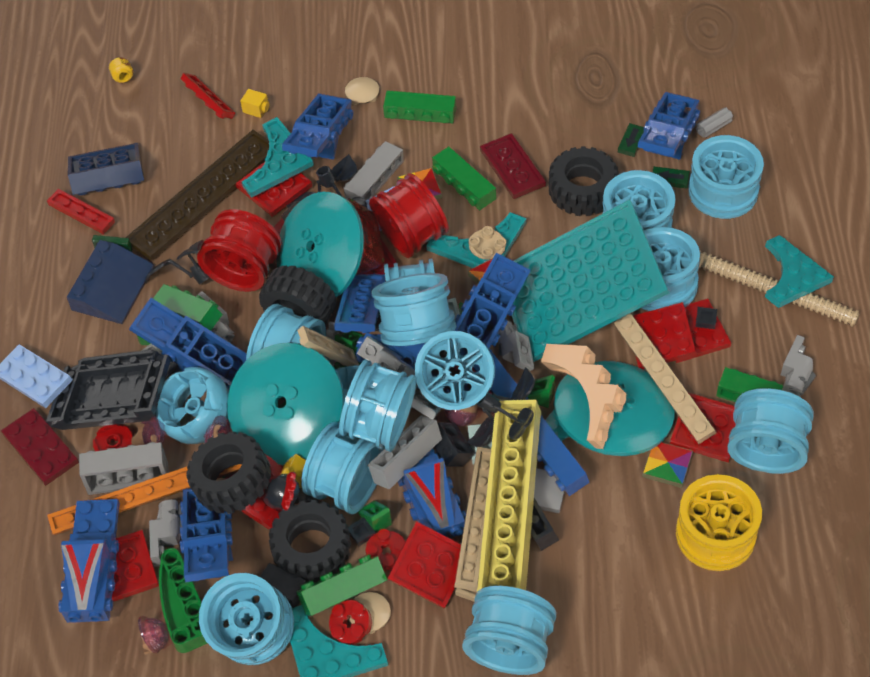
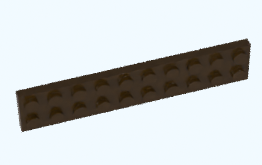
[125,130,269,261]

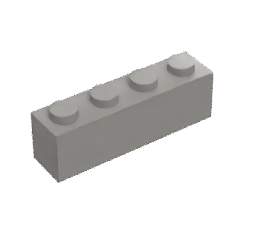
[344,141,404,201]
[368,415,442,489]

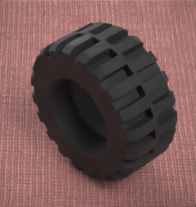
[548,146,619,216]
[259,265,337,327]
[186,432,271,514]
[269,500,351,583]

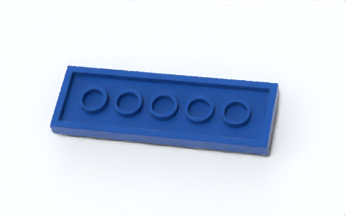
[335,274,386,333]

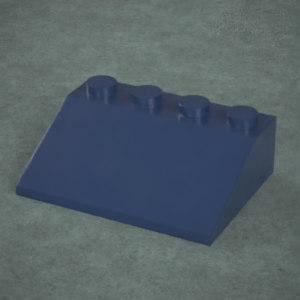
[68,143,144,195]
[67,240,154,324]

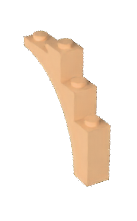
[541,344,626,449]

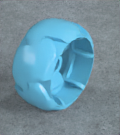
[155,367,229,444]

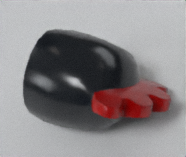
[262,467,299,510]

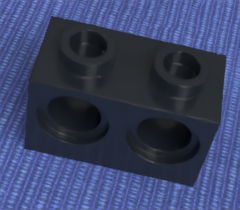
[434,422,475,467]

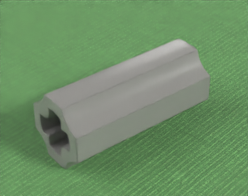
[696,107,733,138]

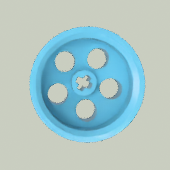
[339,359,417,452]

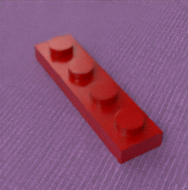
[180,73,235,119]
[47,189,115,235]

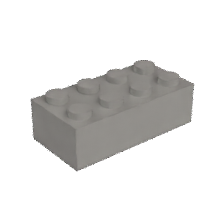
[79,442,169,495]

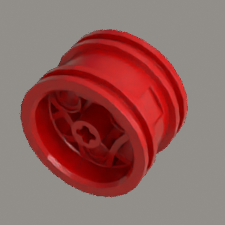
[369,173,449,259]
[197,209,282,292]

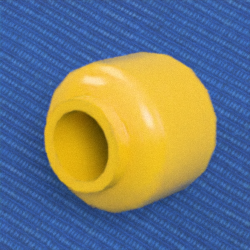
[109,57,133,83]

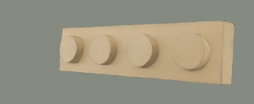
[297,326,359,366]

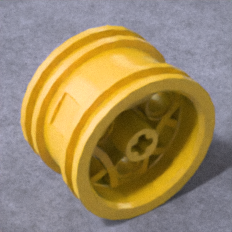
[676,474,762,571]

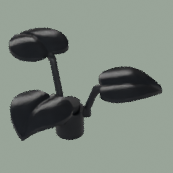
[287,154,368,217]
[145,240,210,285]
[467,367,535,447]

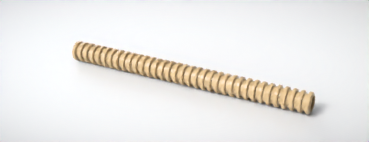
[699,250,859,327]

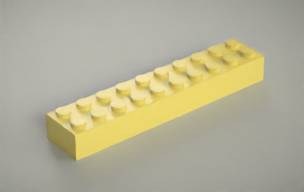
[477,400,541,592]

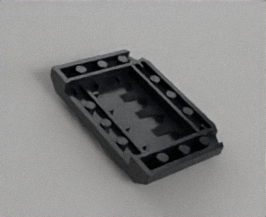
[46,350,171,430]

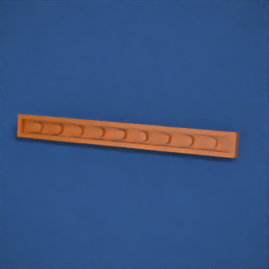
[47,464,242,535]

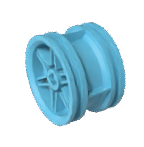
[415,331,495,410]
[301,421,385,514]
[199,573,294,665]

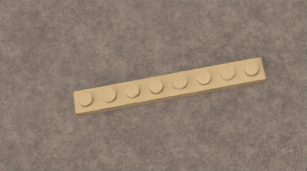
[614,313,716,444]
[454,447,491,591]

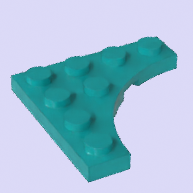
[242,117,314,198]
[427,212,526,268]
[765,235,834,308]
[290,605,388,677]

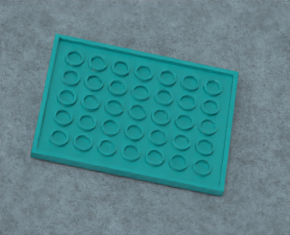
[512,200,670,362]

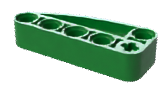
[159,548,207,653]

